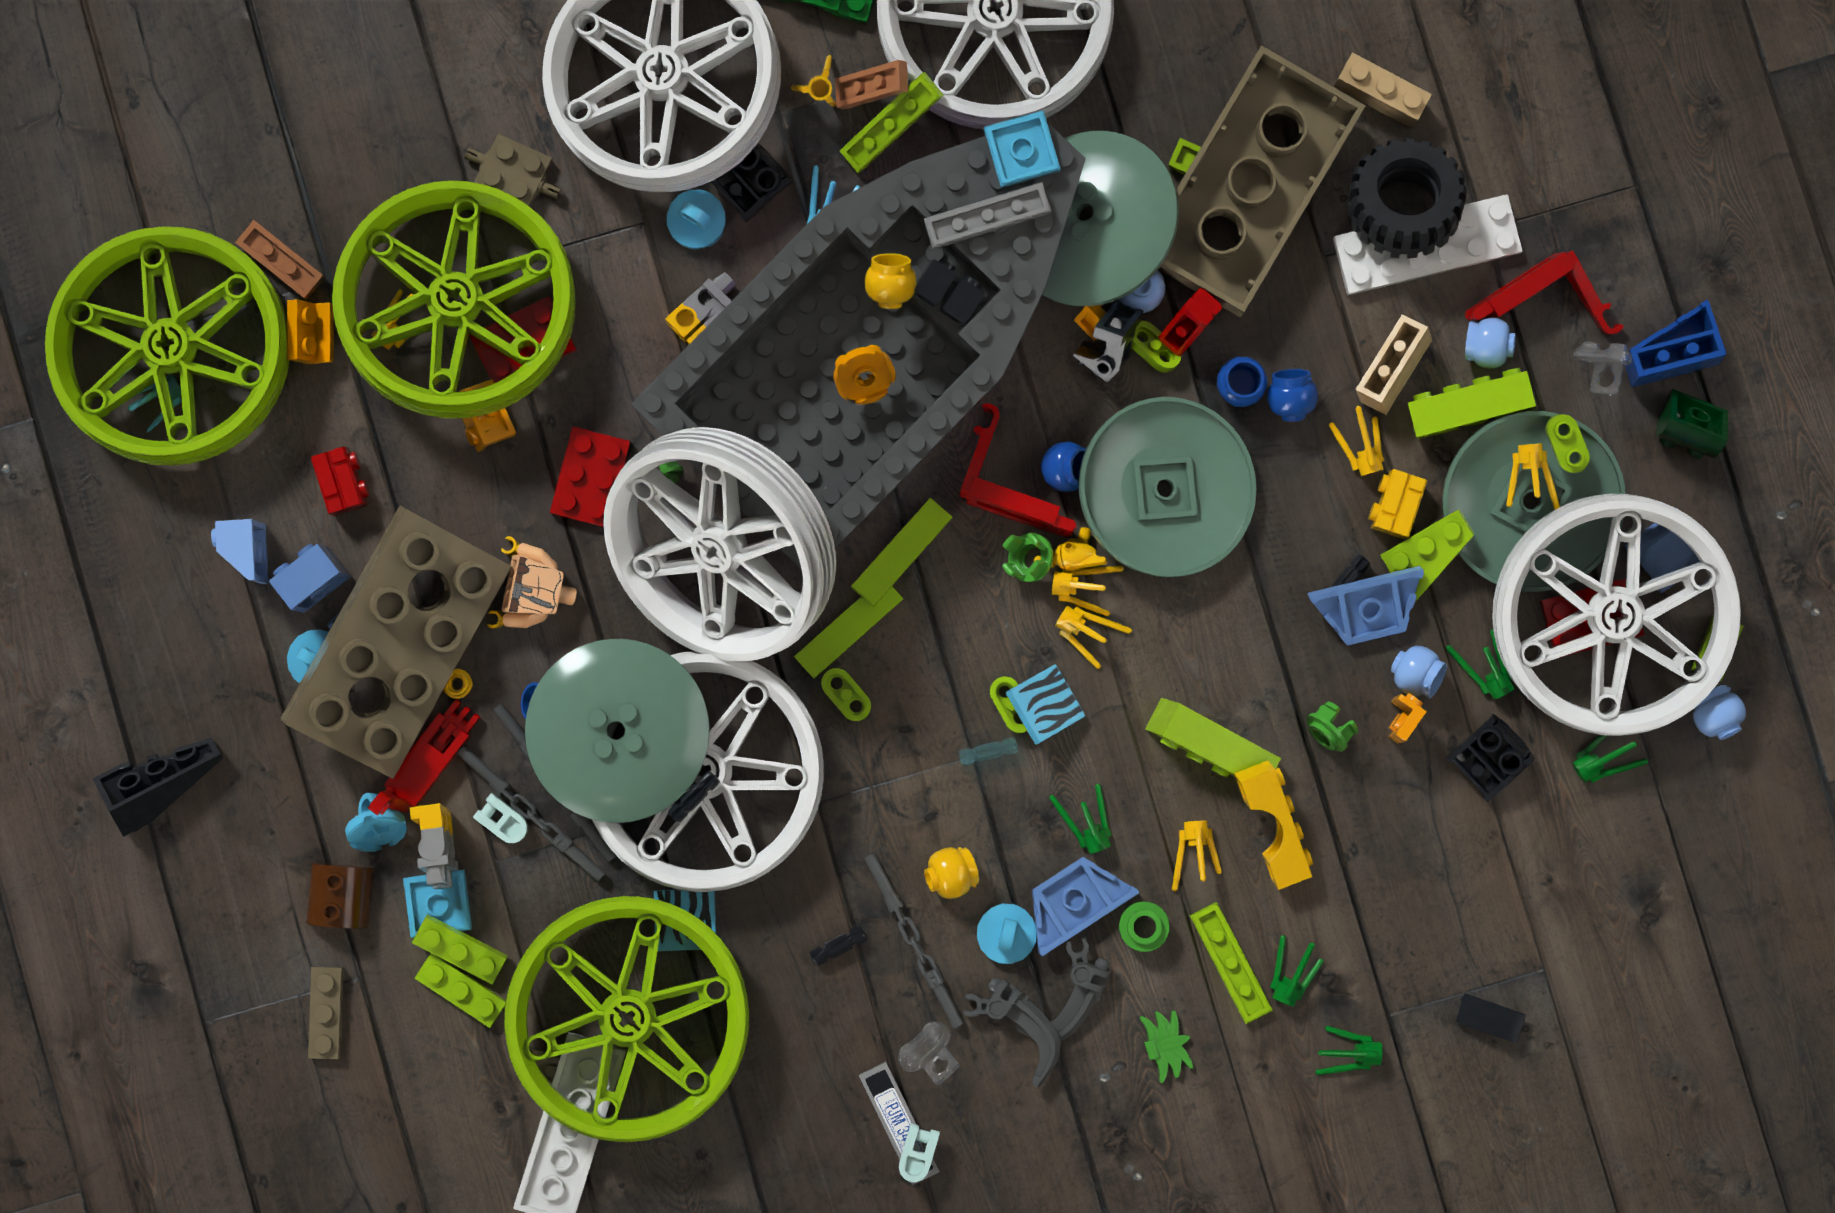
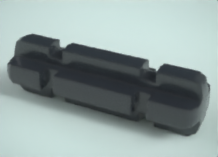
[1332,554,1370,587]
[668,771,720,822]
[809,926,867,966]

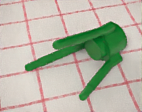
[1446,629,1515,699]
[1572,735,1648,783]
[1049,783,1112,854]
[1270,935,1324,1007]
[1315,1026,1382,1075]

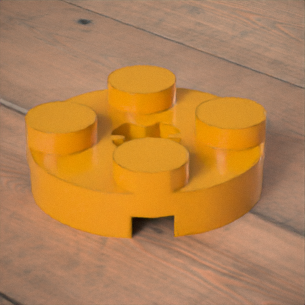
[833,345,896,405]

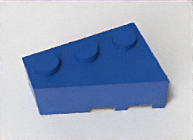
[1623,299,1727,388]

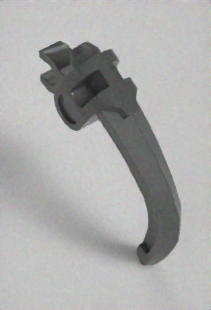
[1015,937,1111,1041]
[963,978,1061,1087]

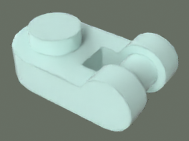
[473,793,529,843]
[899,1123,940,1182]

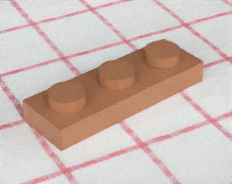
[835,60,908,110]
[235,220,325,300]

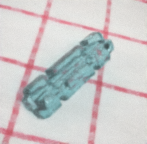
[959,737,1018,766]

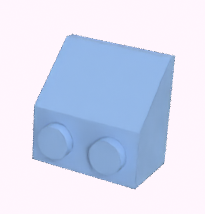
[211,519,269,584]

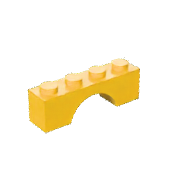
[1234,760,1313,890]

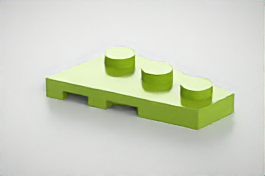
[1380,508,1475,602]

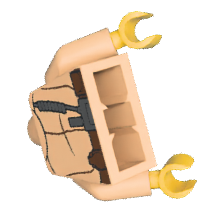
[487,536,577,628]

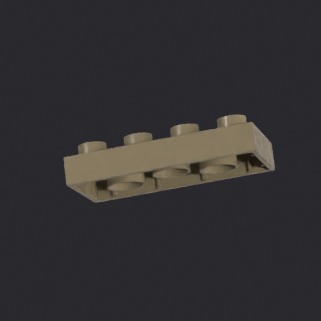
[1158,45,1366,318]
[281,505,512,779]

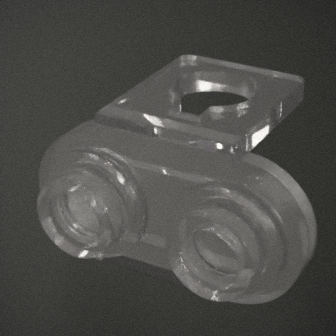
[1573,342,1632,395]
[898,1022,960,1086]

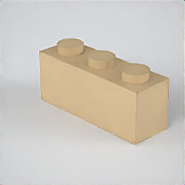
[1333,52,1432,129]
[1355,314,1432,415]

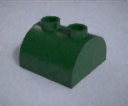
[1656,389,1728,459]

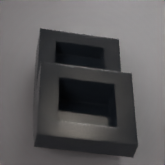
[1455,993,1527,1043]

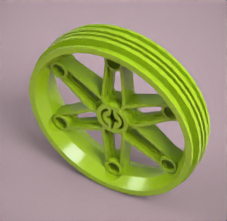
[332,181,576,418]
[45,227,290,466]
[504,896,749,1142]

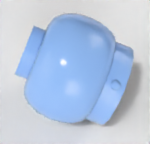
[1118,270,1166,313]
[1465,318,1516,369]
[1391,646,1447,699]
[1693,685,1746,740]

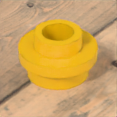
[443,669,473,699]

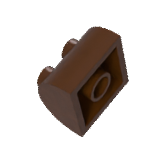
[306,863,374,929]

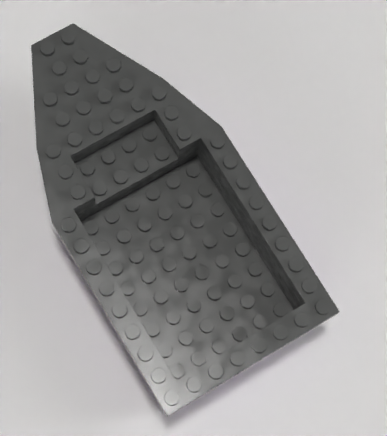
[631,122,1086,570]

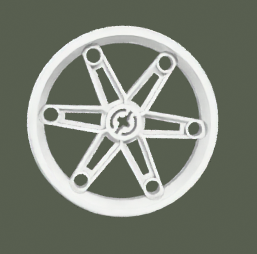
[542,0,781,192]
[877,0,1114,129]
[603,427,836,661]
[1492,494,1741,736]
[592,651,824,892]

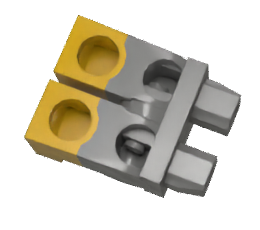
[665,272,736,345]
[410,803,459,890]

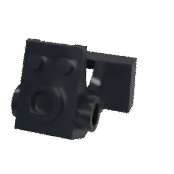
[1073,301,1144,383]

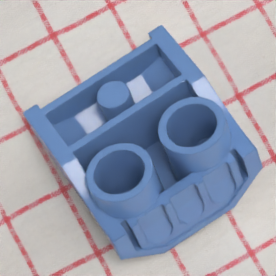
[1623,508,1700,593]

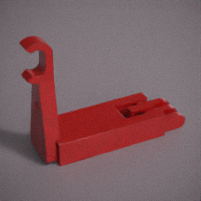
[1464,250,1624,334]
[959,403,1076,538]
[368,699,481,816]

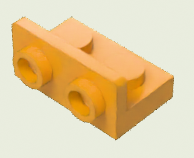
[287,299,334,364]
[459,379,516,452]
[1388,693,1427,744]

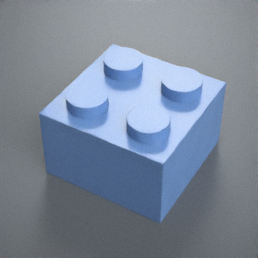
[269,544,352,613]

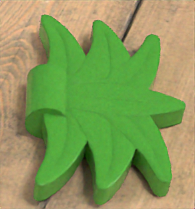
[1139,1010,1193,1083]

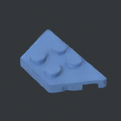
[1307,566,1424,646]
[1032,857,1139,956]

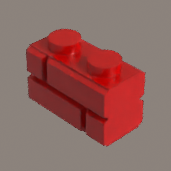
[1158,288,1223,357]
[310,446,370,517]

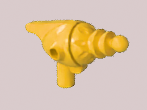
[1034,527,1107,571]

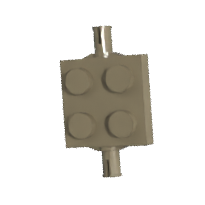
[464,133,562,207]

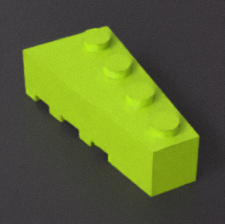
[1408,368,1537,439]
[1145,698,1281,784]

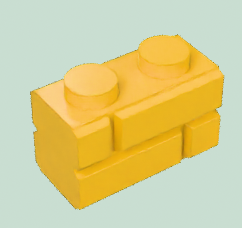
[1368,469,1428,539]

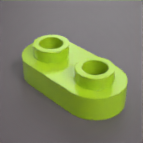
[1132,321,1181,373]
[1546,414,1590,473]
[821,668,871,721]
[990,676,1027,733]

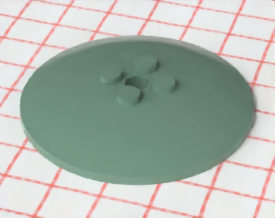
[1042,131,1179,306]
[1079,397,1256,577]
[1442,411,1626,592]
[525,639,709,823]

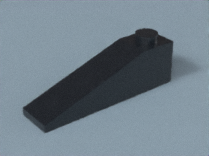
[93,738,223,837]

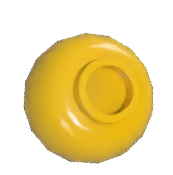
[865,253,917,309]
[924,847,979,899]

